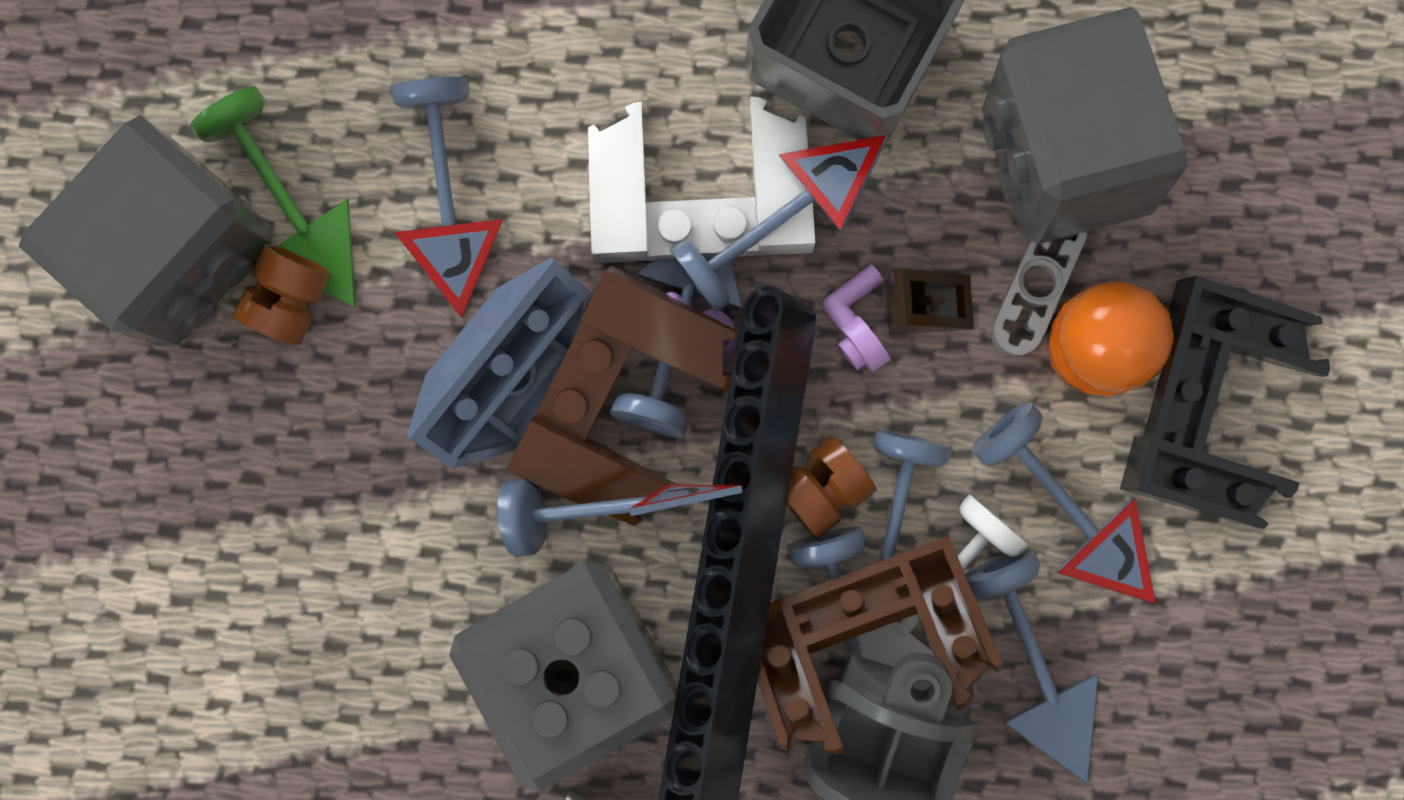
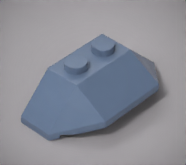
[407,258,593,470]

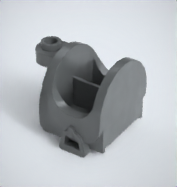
[804,646,979,800]

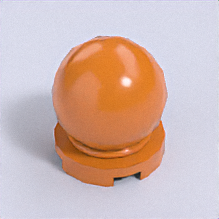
[1046,280,1174,398]

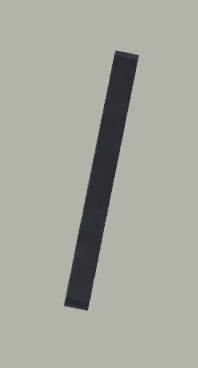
[658,285,816,800]

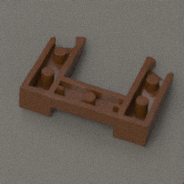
[506,266,737,526]
[758,536,1003,755]

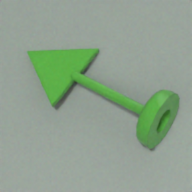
[190,86,355,307]

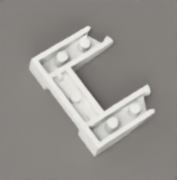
[588,97,815,263]

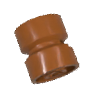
[233,244,332,345]
[786,435,877,540]

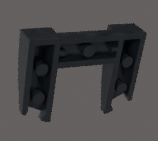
[1120,276,1330,529]

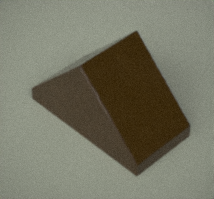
[885,268,974,335]

